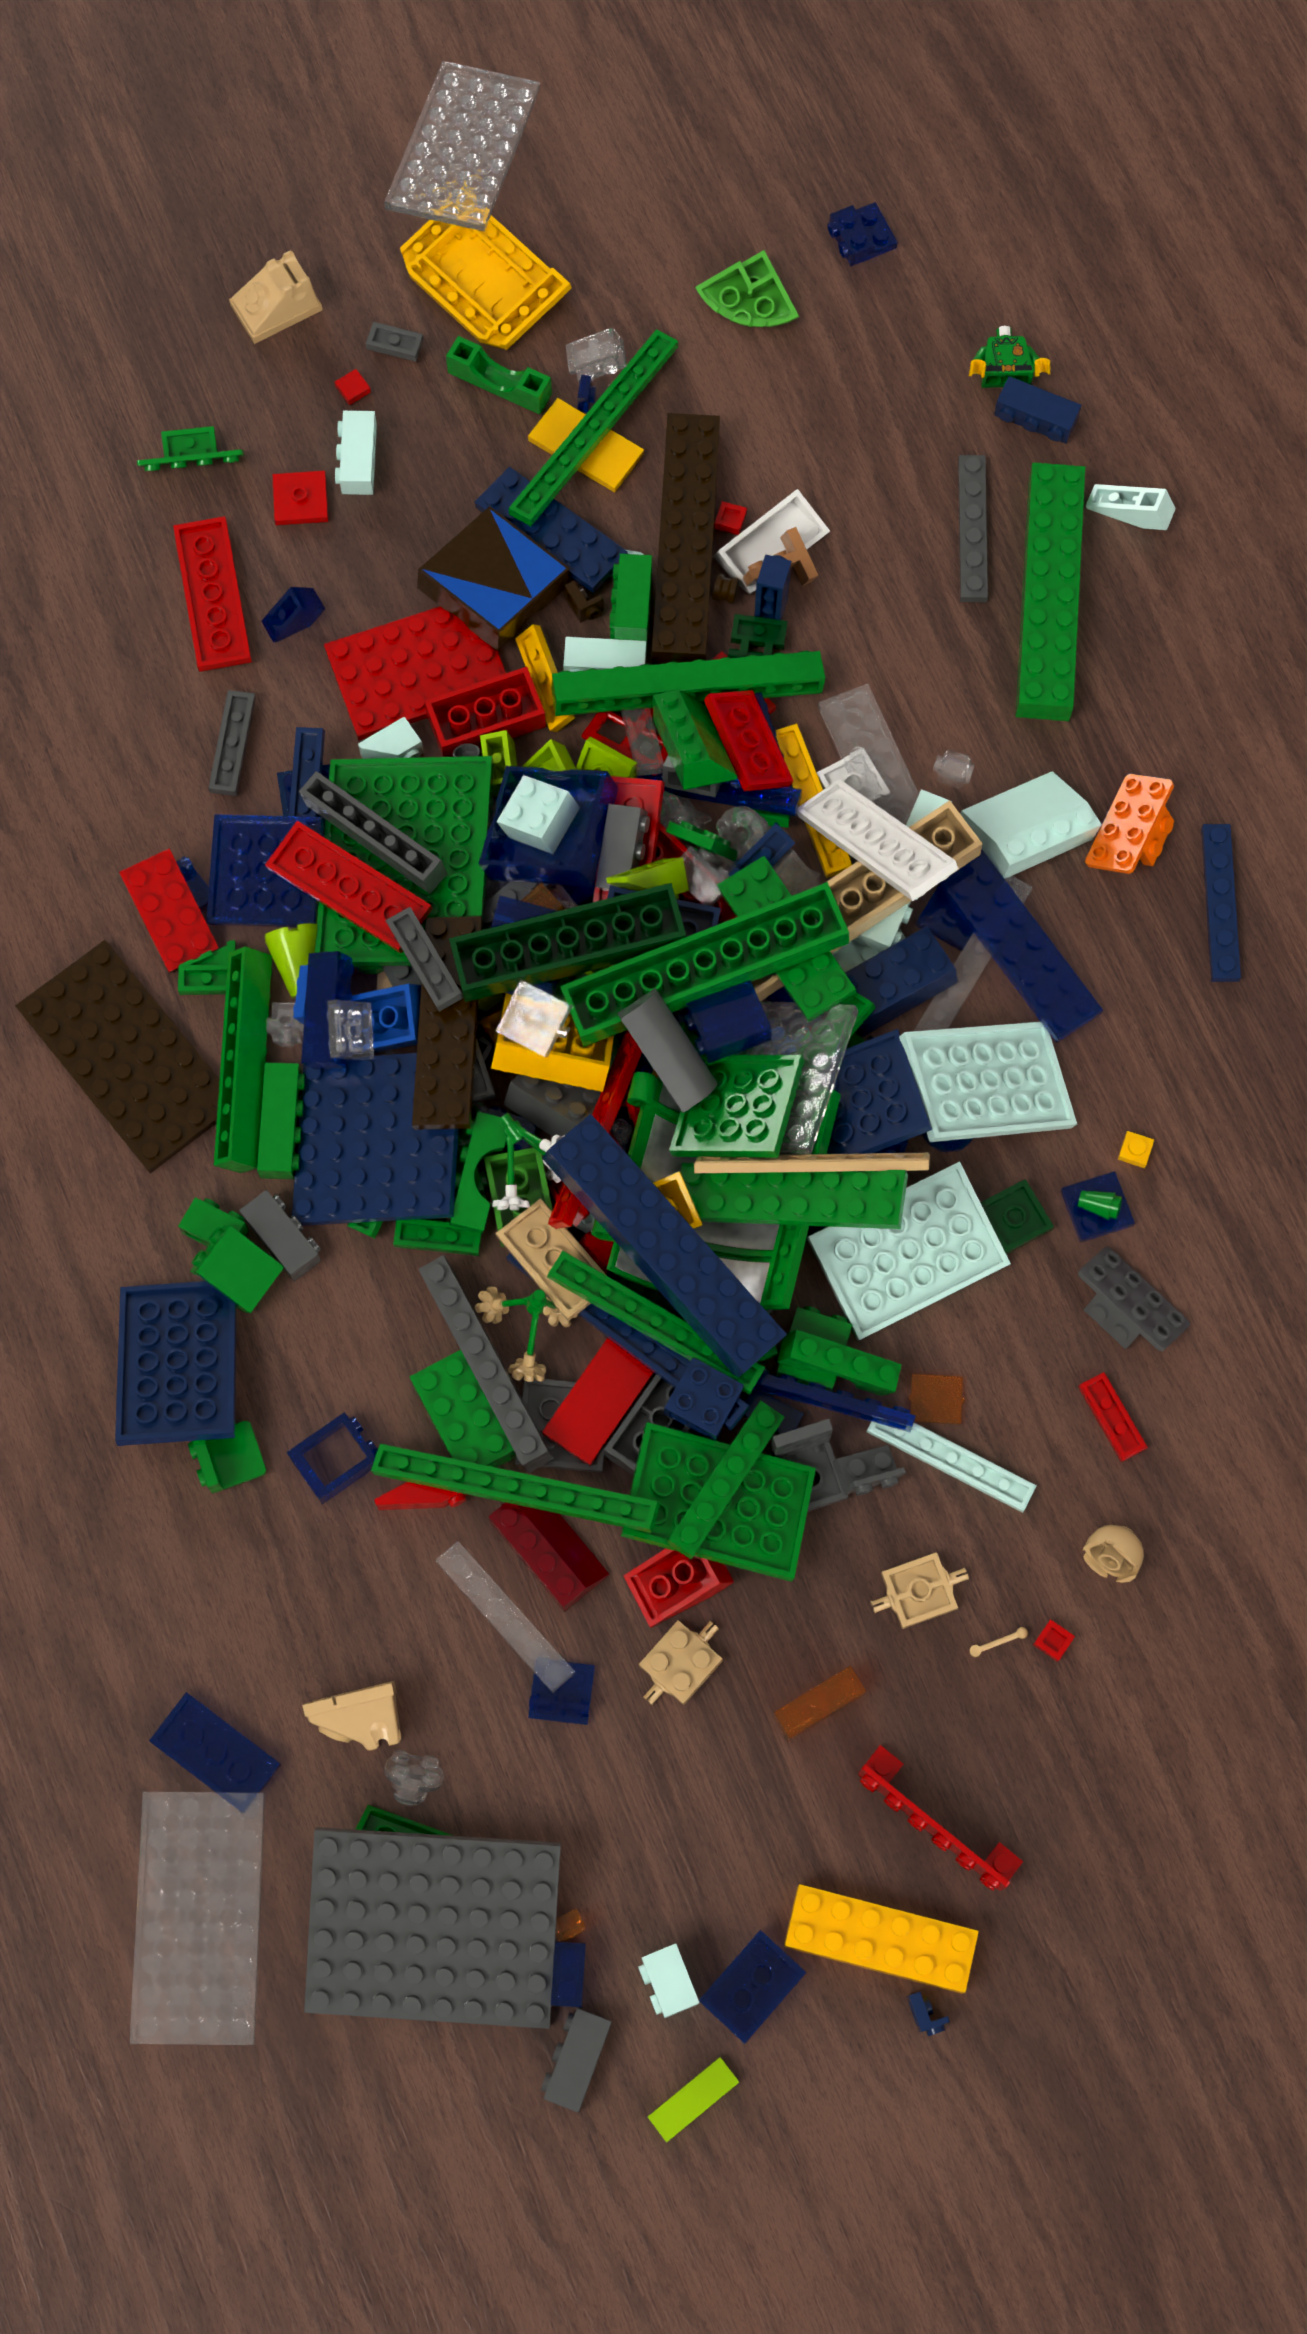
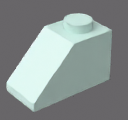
[358,717,424,759]

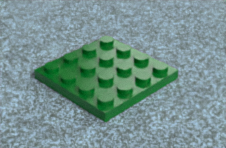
[669,1055,805,1158]

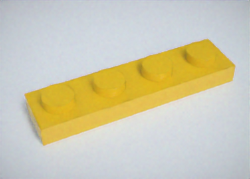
[515,624,575,732]

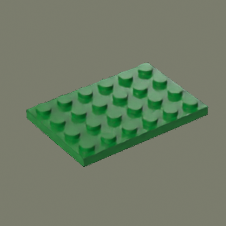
[620,1422,816,1582]

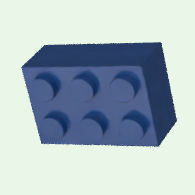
[338,984,421,1056]

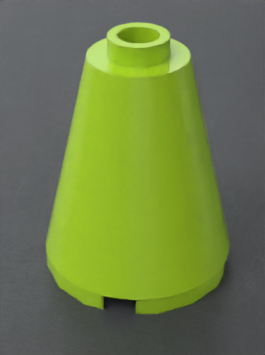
[264,923,319,999]

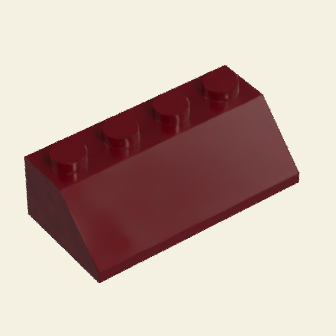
[488,1502,610,1612]

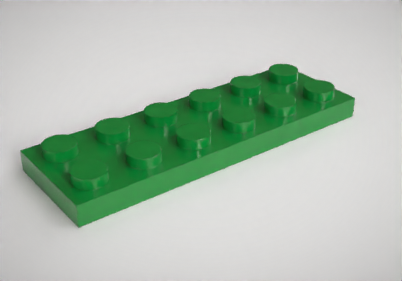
[717,856,856,1022]

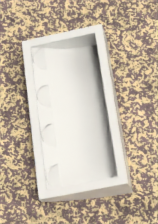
[713,489,830,595]

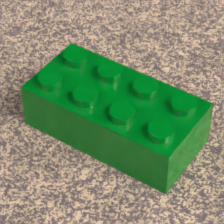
[409,1350,516,1468]

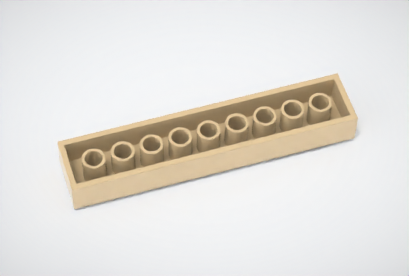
[737,800,983,1007]

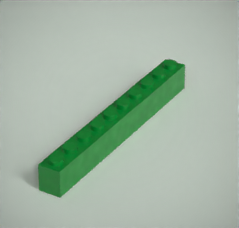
[551,650,825,716]

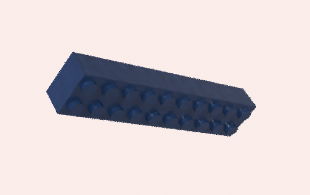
[542,1114,787,1378]

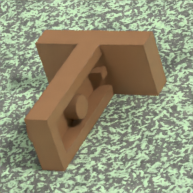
[743,527,818,587]

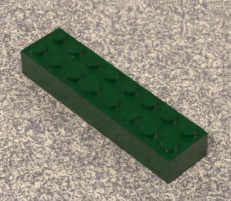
[449,883,686,1002]

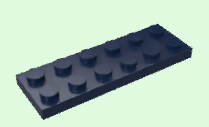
[474,467,628,594]

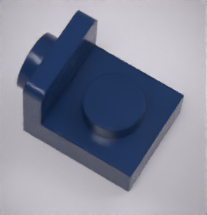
[906,1992,950,2036]

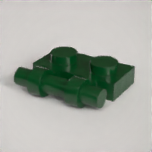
[728,614,788,658]

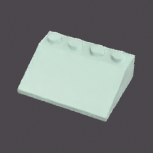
[960,771,1102,880]

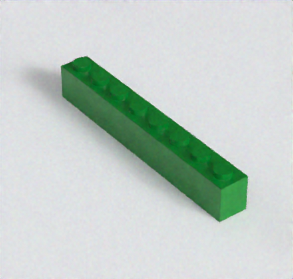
[214,946,272,1173]

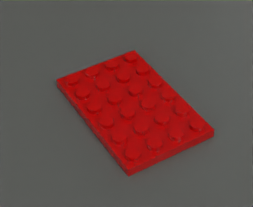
[324,606,506,741]

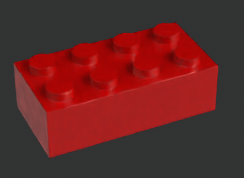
[424,666,546,757]

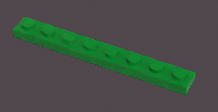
[547,1251,765,1395]

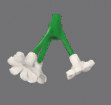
[492,1113,565,1211]

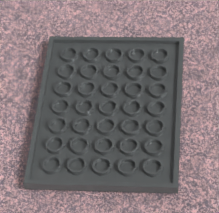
[304,1827,561,2029]

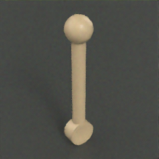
[969,1627,1028,1657]

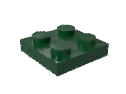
[980,1179,1054,1255]

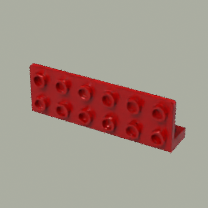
[858,1745,1023,1891]

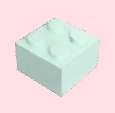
[497,775,580,854]
[638,1944,699,2019]

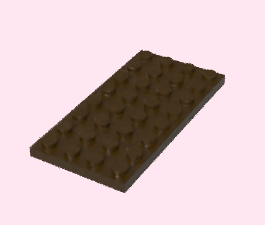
[15,940,220,1173]

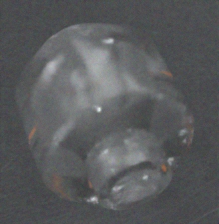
[933,749,975,788]

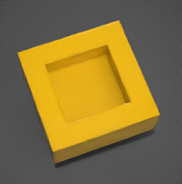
[1117,1131,1154,1168]

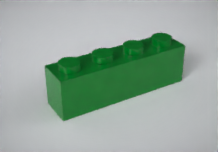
[257,1063,306,1180]

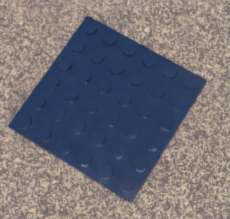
[292,1053,459,1226]

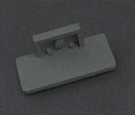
[1078,1247,1190,1351]

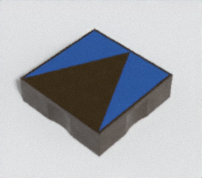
[417,506,570,651]

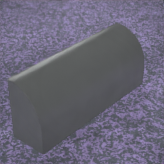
[617,988,718,1113]

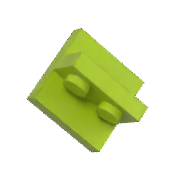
[576,737,641,805]

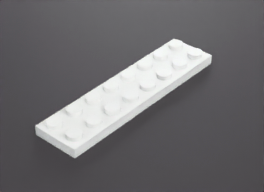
[796,779,959,901]

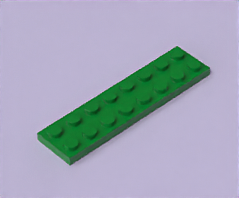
[681,1163,908,1229]

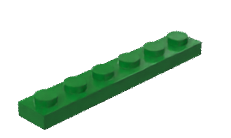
[666,1400,784,1559]

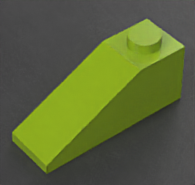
[606,858,689,899]

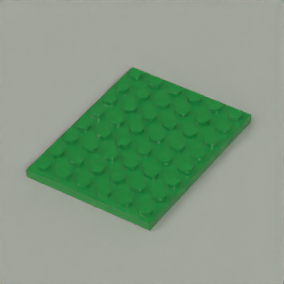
[314,756,494,967]

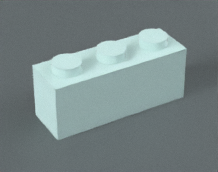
[335,411,377,495]
[563,637,646,672]

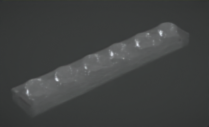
[436,1541,575,1693]

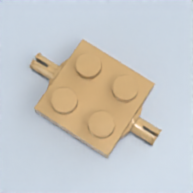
[870,1552,969,1629]
[639,1620,723,1705]

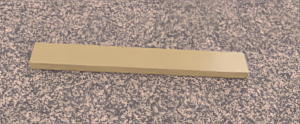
[694,1153,930,1173]

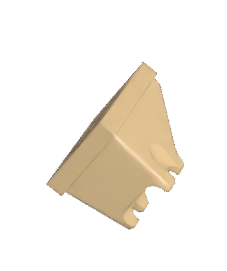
[229,250,322,344]
[302,1681,401,1751]

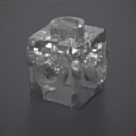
[266,1003,308,1047]

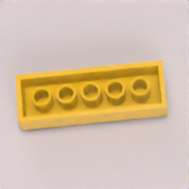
[783,1884,979,1994]

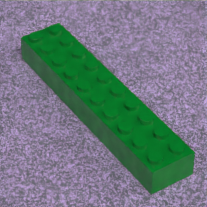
[1015,462,1085,721]
[560,882,849,1047]

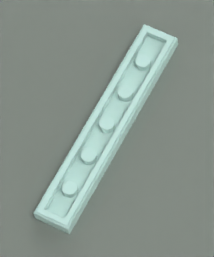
[867,1405,1037,1513]

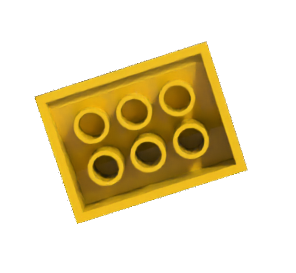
[491,993,614,1092]

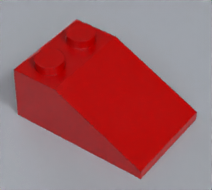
[623,1548,734,1628]

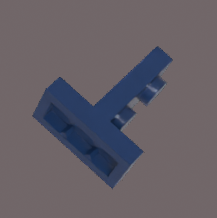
[728,822,796,876]

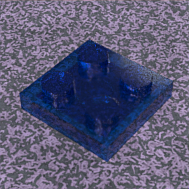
[1061,1171,1135,1243]

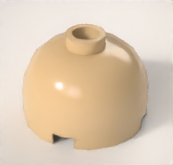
[1083,1525,1144,1583]

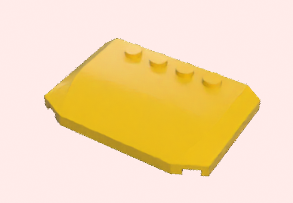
[400,187,572,350]

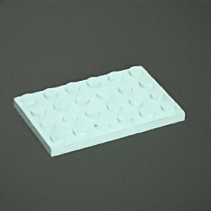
[899,1021,1077,1142]
[806,1162,1011,1340]

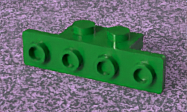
[137,426,244,471]

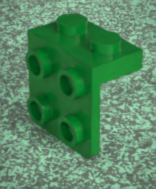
[188,1421,266,1494]

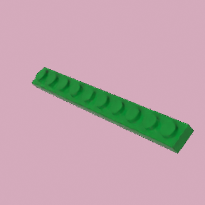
[509,329,678,526]
[371,1444,660,1533]

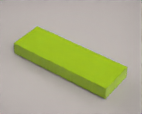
[648,2057,739,2142]

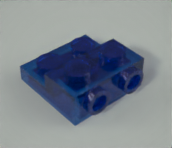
[827,202,898,266]

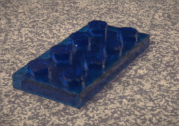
[149,1692,282,1814]

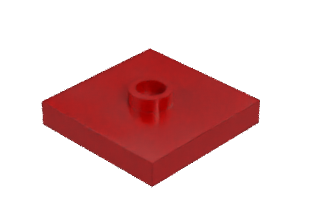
[272,470,328,525]

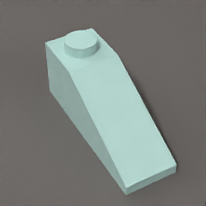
[1086,484,1176,530]

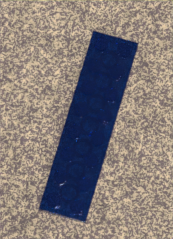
[938,849,1103,1043]

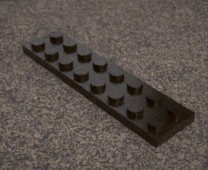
[412,916,483,1130]

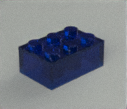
[699,1930,807,2044]

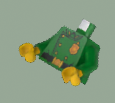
[969,326,1050,388]

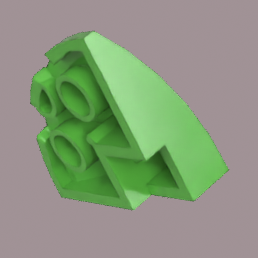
[695,250,799,327]

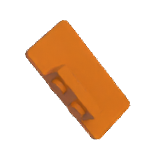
[1085,774,1174,874]

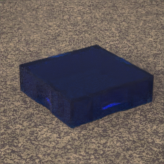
[479,766,618,887]

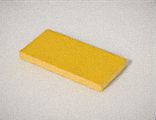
[528,398,644,493]

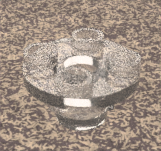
[716,806,768,860]
[384,1750,444,1806]

